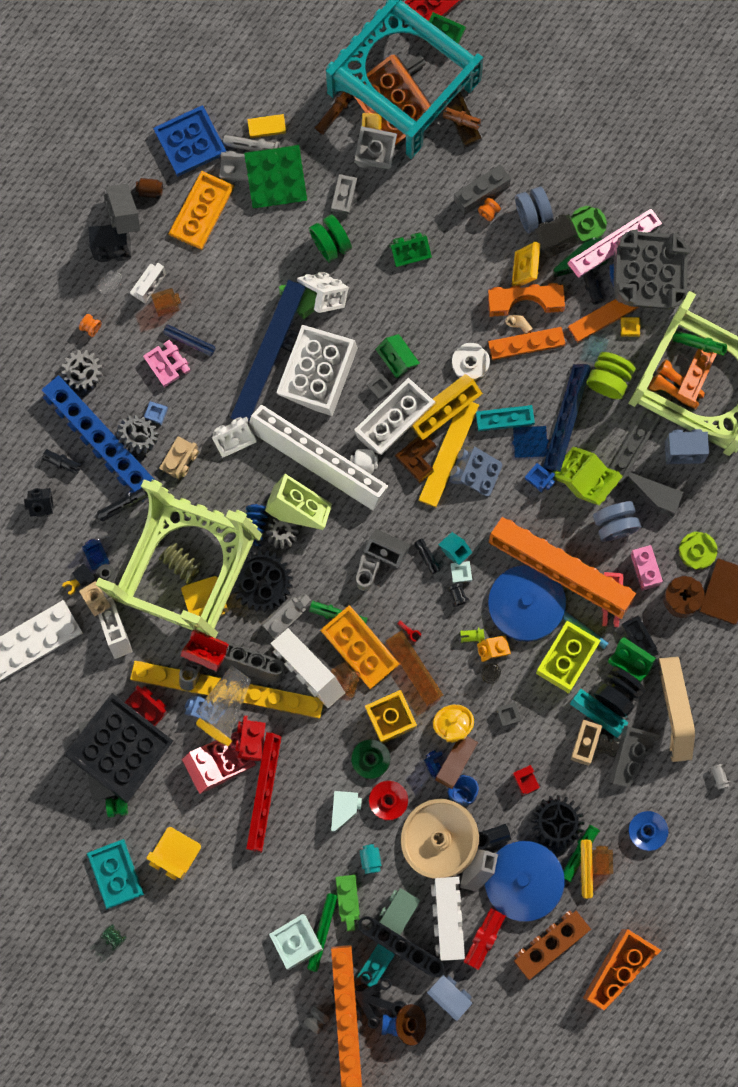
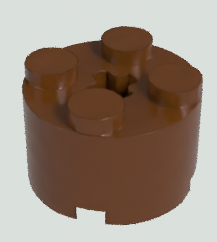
[663,576,705,618]

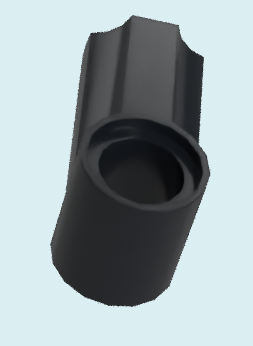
[477,824,511,850]

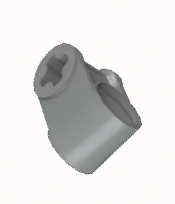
[356,552,382,591]

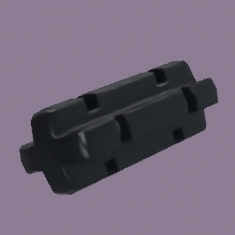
[414,538,440,574]

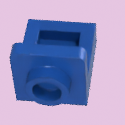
[524,463,555,493]

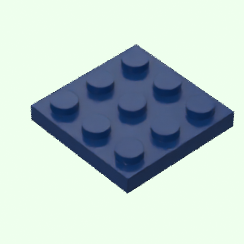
[153,105,226,177]

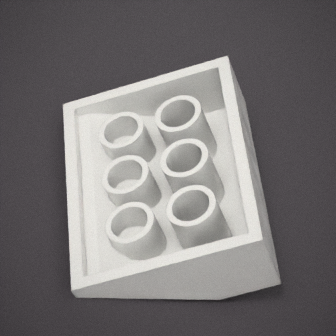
[276,325,358,416]

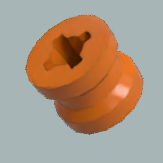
[478,198,501,221]
[79,314,102,337]

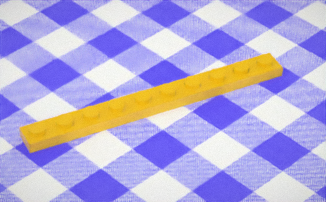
[130,661,324,719]

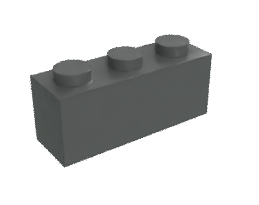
[454,164,511,215]

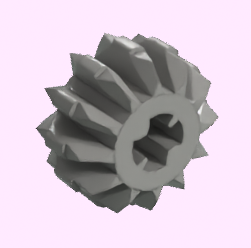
[266,518,299,549]

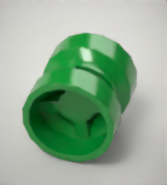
[105,798,128,818]

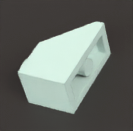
[331,791,362,832]

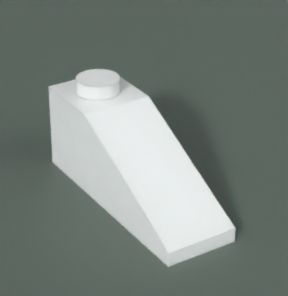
[98,598,133,659]

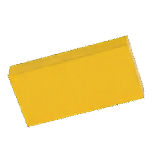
[247,114,286,138]
[196,718,232,746]

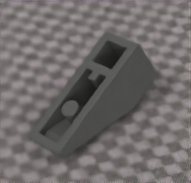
[626,472,684,518]

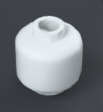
[350,449,378,474]

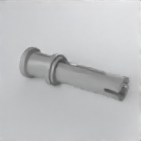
[223,134,280,151]

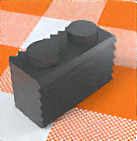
[364,529,411,568]

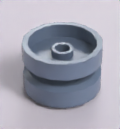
[515,186,554,233]
[593,501,641,542]

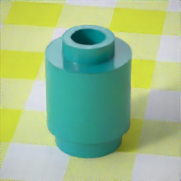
[359,844,382,874]

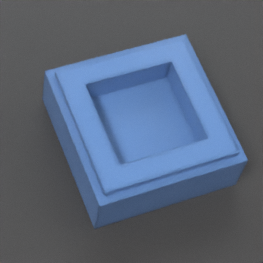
[144,401,168,425]

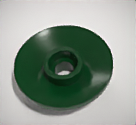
[351,739,390,779]

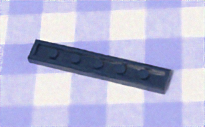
[543,364,591,472]

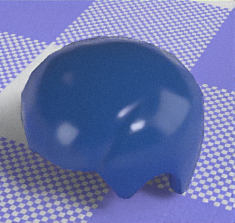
[448,775,479,807]

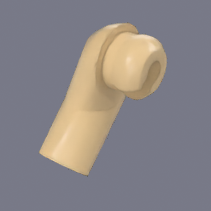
[506,315,533,334]

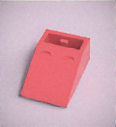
[182,731,256,794]

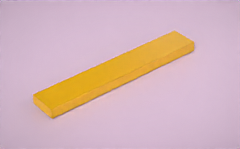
[419,402,479,508]

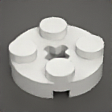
[452,343,490,381]

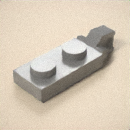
[261,593,311,639]

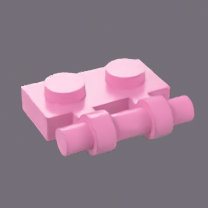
[143,340,191,388]

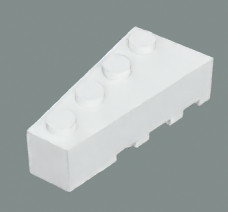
[271,628,345,708]
[431,877,465,961]

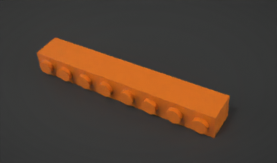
[488,517,636,619]
[331,945,362,1087]

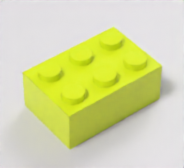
[536,621,601,693]

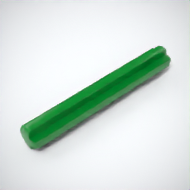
[307,893,337,972]

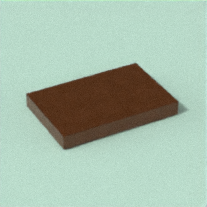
[699,558,738,625]

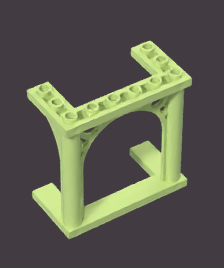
[628,291,738,456]
[95,479,262,638]

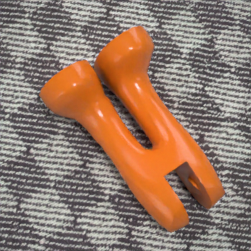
[647,359,705,409]

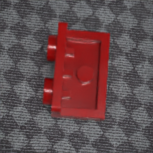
[181,629,229,671]

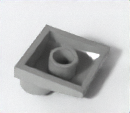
[354,126,397,169]

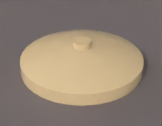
[401,799,479,879]

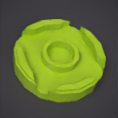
[679,532,717,570]

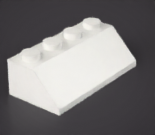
[354,378,435,455]

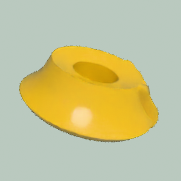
[433,704,474,743]

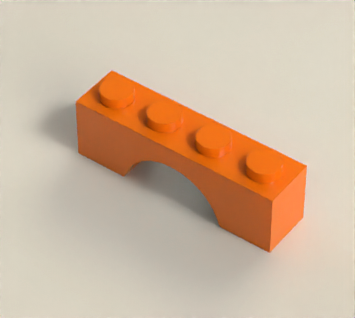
[488,283,565,317]

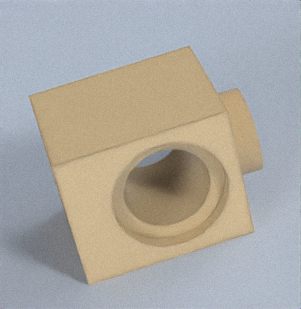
[79,581,111,617]

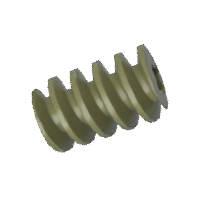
[159,543,201,585]

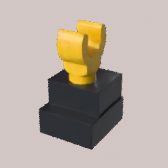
[62,564,97,595]

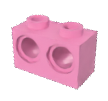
[630,545,663,591]

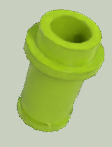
[460,627,485,643]

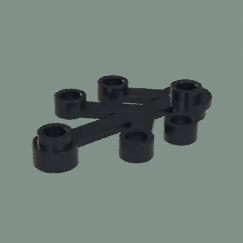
[332,971,407,1029]

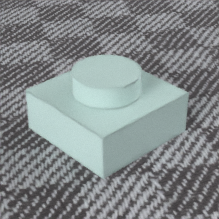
[450,561,472,584]

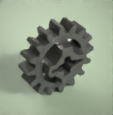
[116,415,158,454]

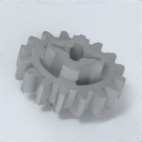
[61,350,103,391]

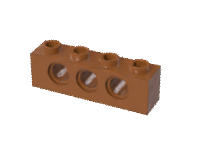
[513,910,591,980]

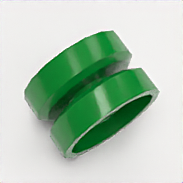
[308,214,352,263]

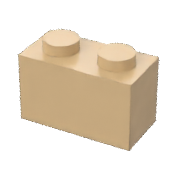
[570,720,602,766]

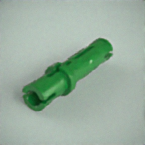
[672,330,727,356]
[309,600,368,623]
[563,825,600,883]

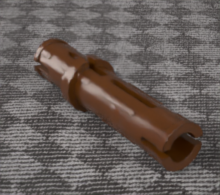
[315,91,354,135]

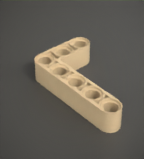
[658,657,695,762]

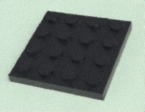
[64,693,173,803]

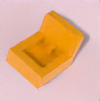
[477,636,511,662]

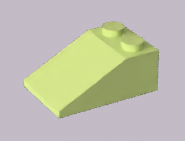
[265,474,332,530]

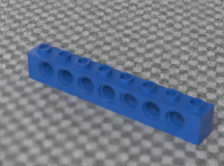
[42,375,155,502]

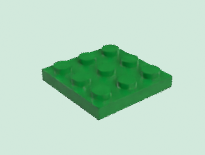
[244,145,307,209]

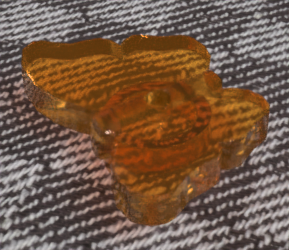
[330,662,360,697]

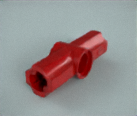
[463,908,506,970]

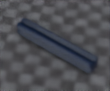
[163,325,216,356]

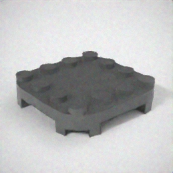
[614,229,691,310]

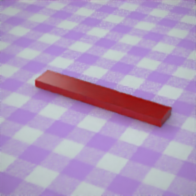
[246,732,282,853]

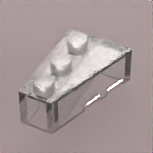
[196,665,251,738]

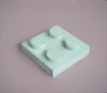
[269,914,323,970]

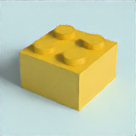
[365,690,417,743]

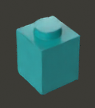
[438,532,473,565]

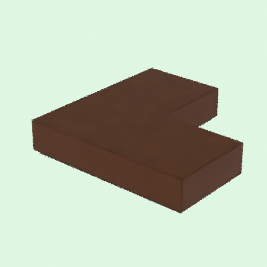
[395,436,436,484]

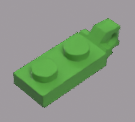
[336,875,360,931]

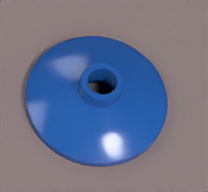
[629,811,668,851]

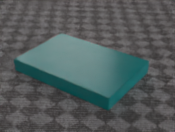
[87,839,144,909]

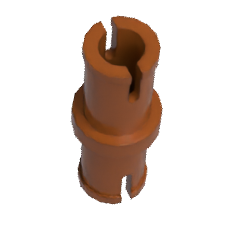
[443,107,481,130]

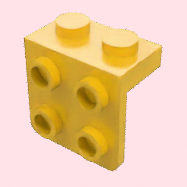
[181,576,229,617]
[146,827,201,881]

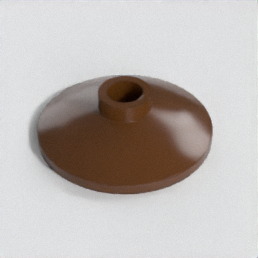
[396,1004,426,1046]

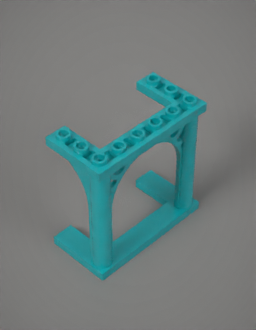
[326,0,483,159]

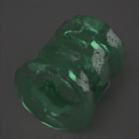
[100,924,127,951]

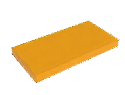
[168,171,235,250]
[320,605,400,689]

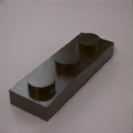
[446,92,482,148]

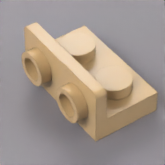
[159,436,199,480]

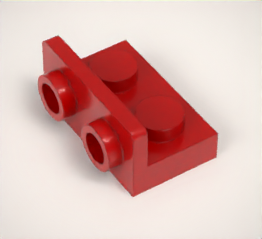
[124,685,168,727]
[235,716,266,762]

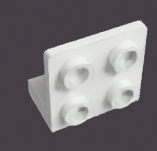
[297,272,349,313]

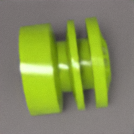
[586,352,636,400]

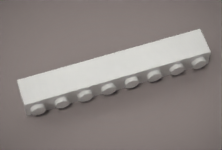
[249,405,388,510]

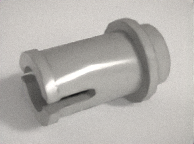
[711,764,730,791]

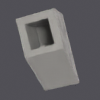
[460,850,498,892]

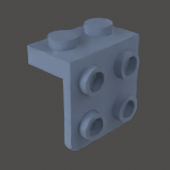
[448,446,502,496]

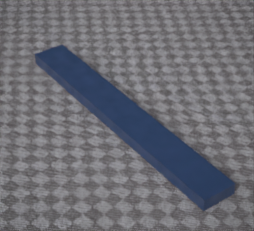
[230,280,306,424]

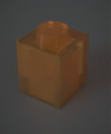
[151,288,181,317]
[592,846,613,875]

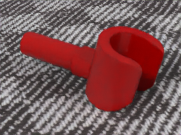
[397,620,421,642]

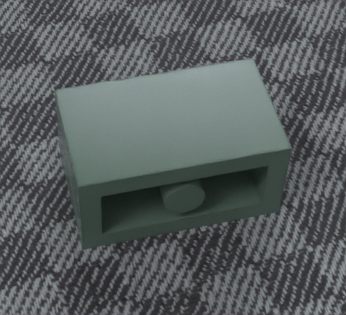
[379,888,421,935]

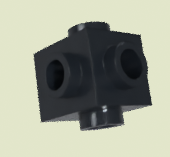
[24,488,54,517]

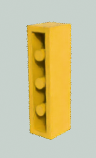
[411,374,483,440]

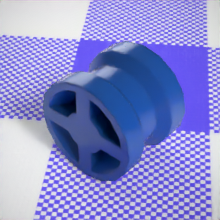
[382,1015,398,1037]

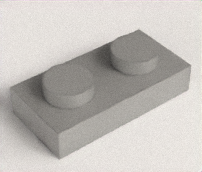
[331,174,357,215]

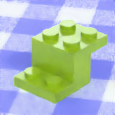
[551,446,623,506]

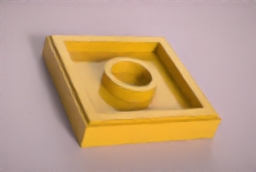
[512,242,540,286]

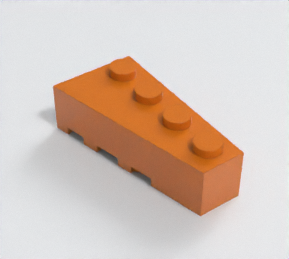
[583,929,662,1010]

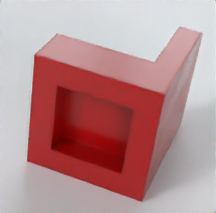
[512,765,539,796]

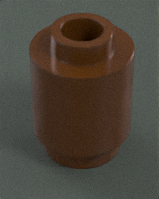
[135,178,163,198]

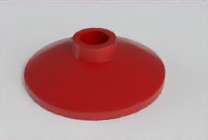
[369,781,408,820]

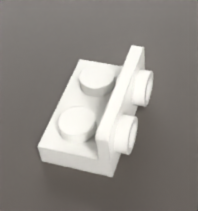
[130,263,166,303]
[212,417,257,458]

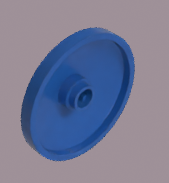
[488,565,566,642]
[485,841,565,922]

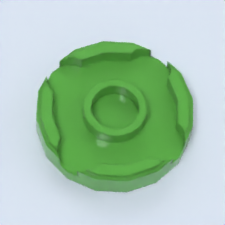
[569,206,607,242]

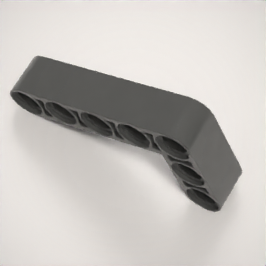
[179,638,284,691]

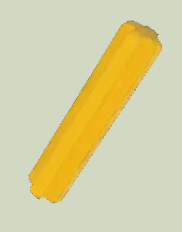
[581,839,593,899]

